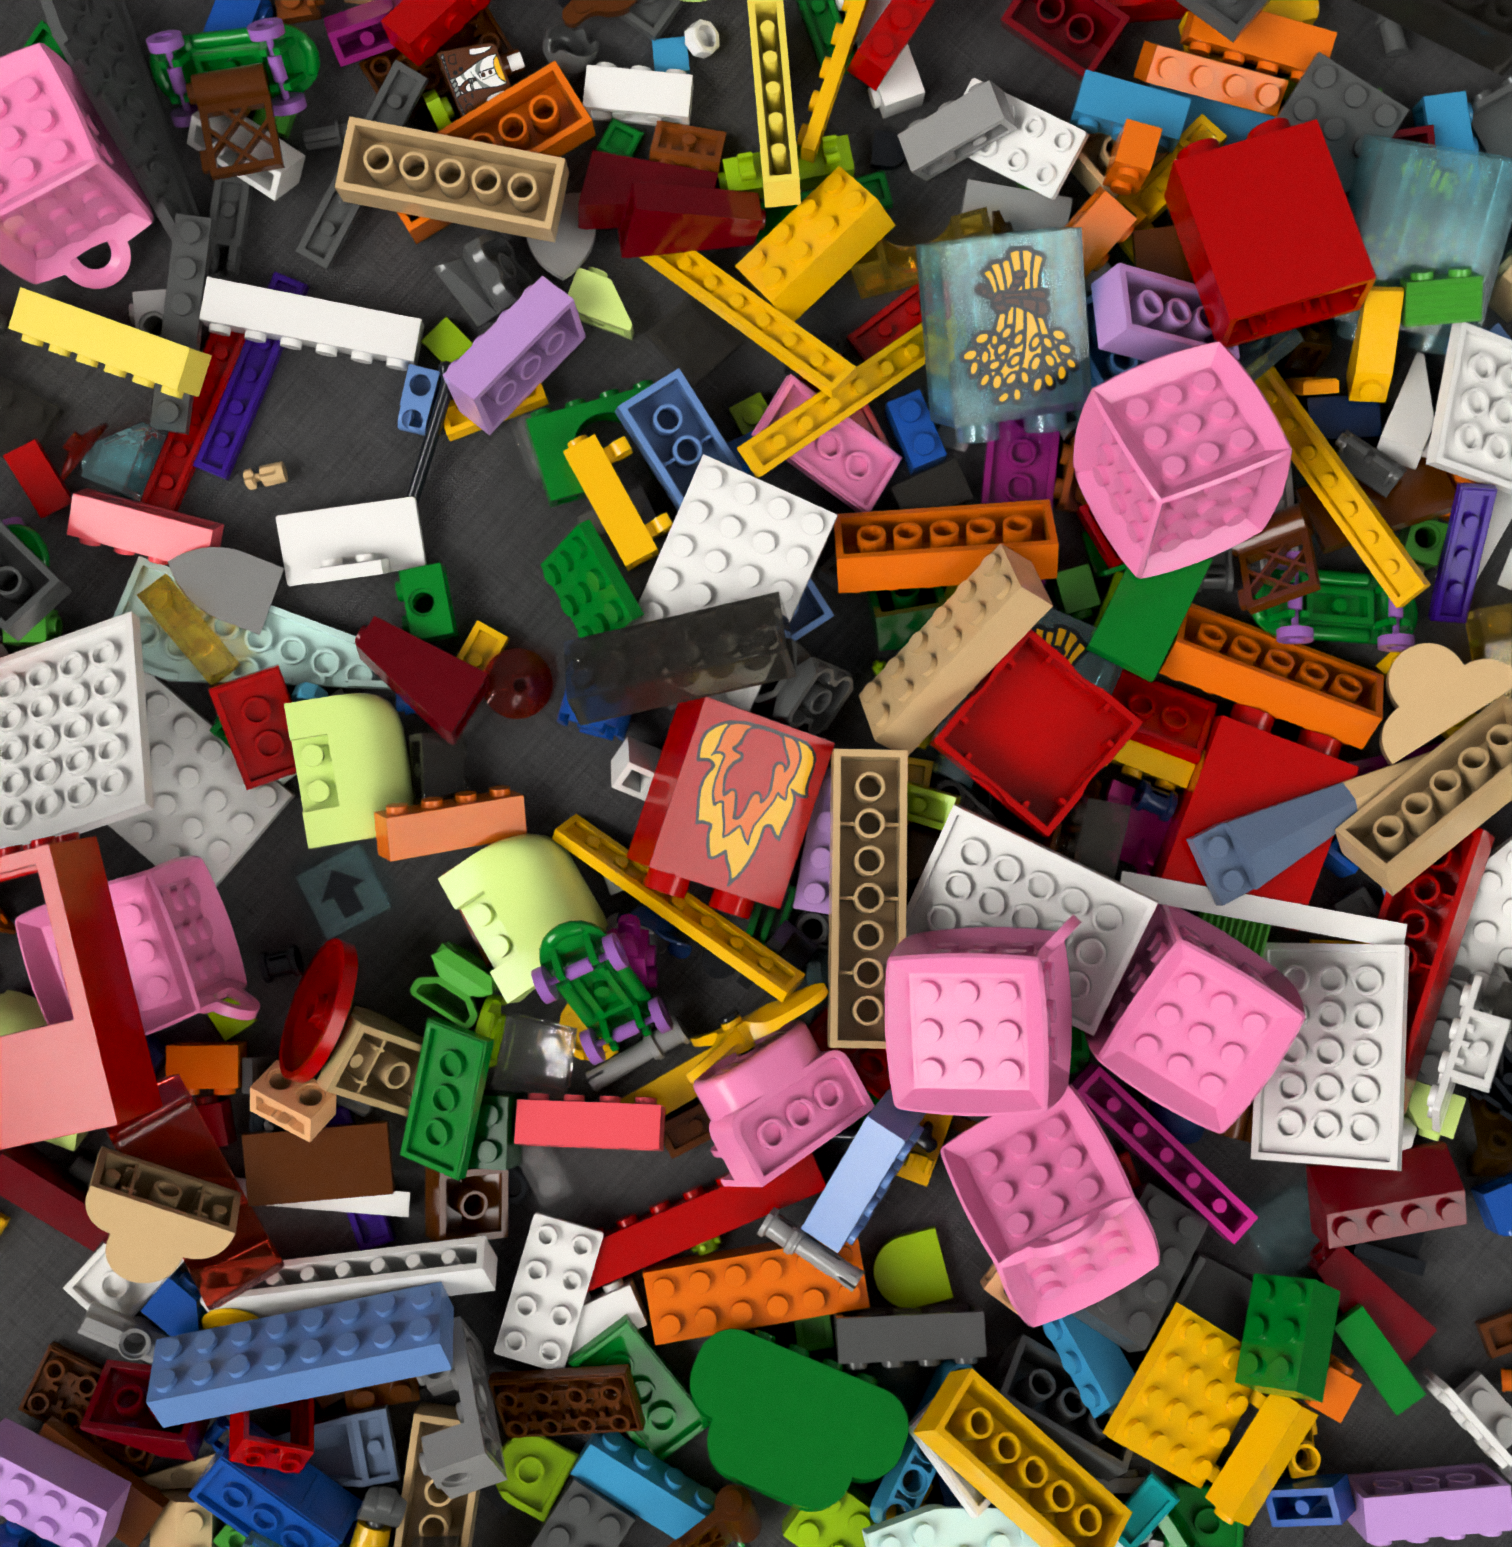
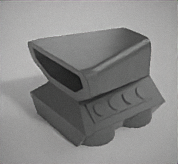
[433,231,533,327]
[755,637,854,735]

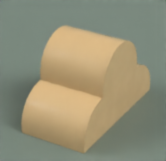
[1379,643,1512,765]
[316,1006,423,1117]
[85,1146,241,1283]

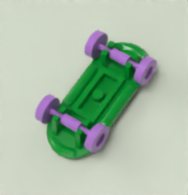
[146,17,320,128]
[1252,551,1418,652]
[531,920,674,1065]

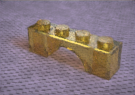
[851,207,997,300]

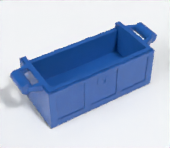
[188,1416,363,1547]

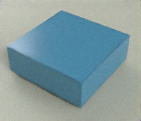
[652,36,690,75]

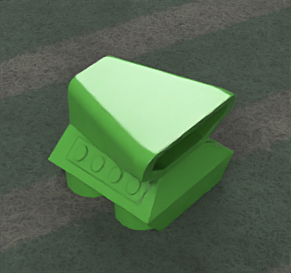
[410,940,500,1029]

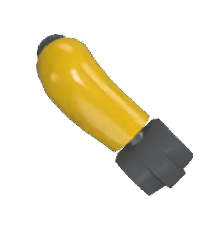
[349,1486,407,1547]

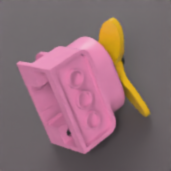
[686,983,875,1187]

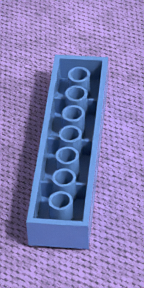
[615,368,834,641]
[146,1282,454,1428]

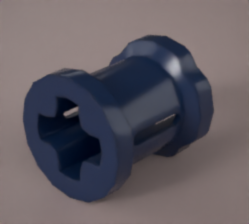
[1131,780,1178,822]

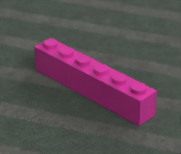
[1071,1063,1259,1245]

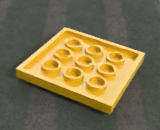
[1102,1302,1253,1489]

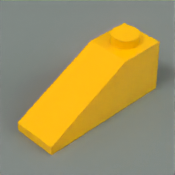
[1346,286,1404,403]

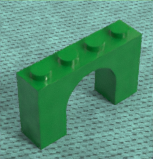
[525,380,656,508]

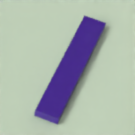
[193,271,309,481]

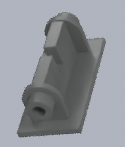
[1333,430,1407,498]

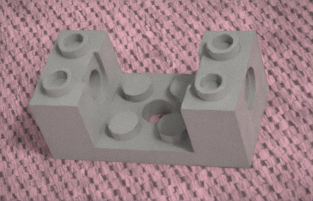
[416,1316,508,1499]

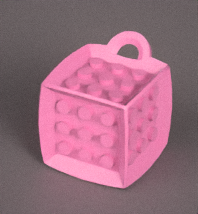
[0,42,154,289]
[1073,341,1292,579]
[15,855,260,1036]
[1084,904,1305,1134]
[885,914,1081,1116]
[940,1084,1160,1327]

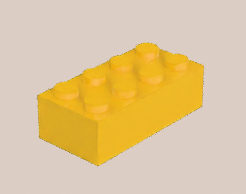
[735,166,896,322]

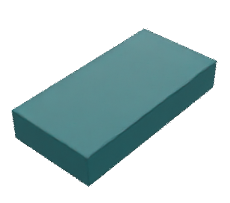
[1118,1471,1180,1547]

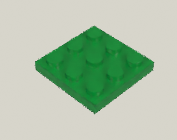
[540,519,644,656]

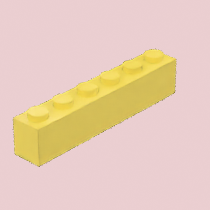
[747,0,801,208]
[8,287,212,399]

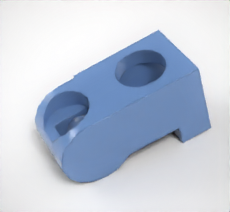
[398,364,441,436]

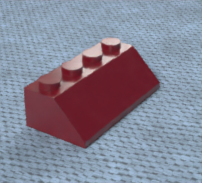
[1306,1141,1467,1249]

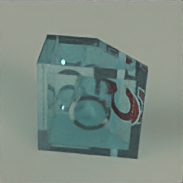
[81,422,166,502]

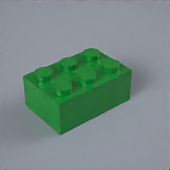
[1235,1273,1340,1403]

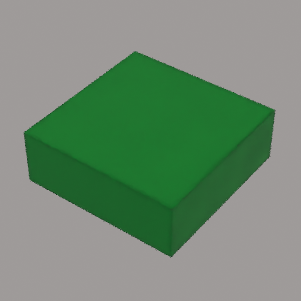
[596,118,644,158]

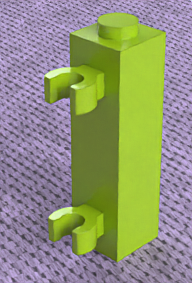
[718,134,855,199]

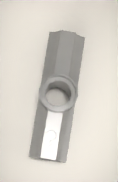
[77,1301,171,1364]

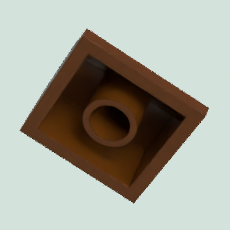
[425,1166,508,1242]

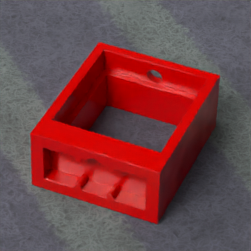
[229,1398,314,1474]

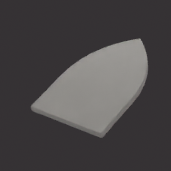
[526,192,596,281]
[168,547,284,635]

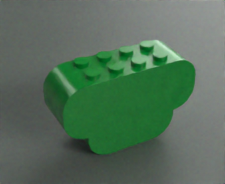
[690,1329,909,1512]

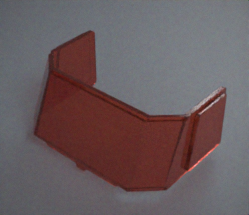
[105,1074,285,1310]

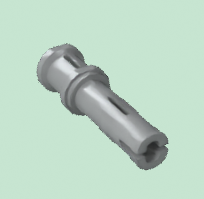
[585,1014,691,1093]
[757,1207,865,1292]

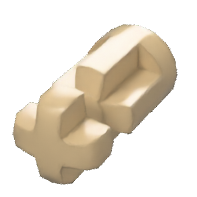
[243,461,288,490]

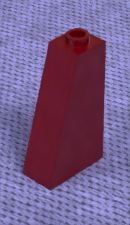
[578,150,721,230]
[618,181,766,258]
[355,616,490,746]
[0,1144,109,1252]
[1306,1241,1437,1365]

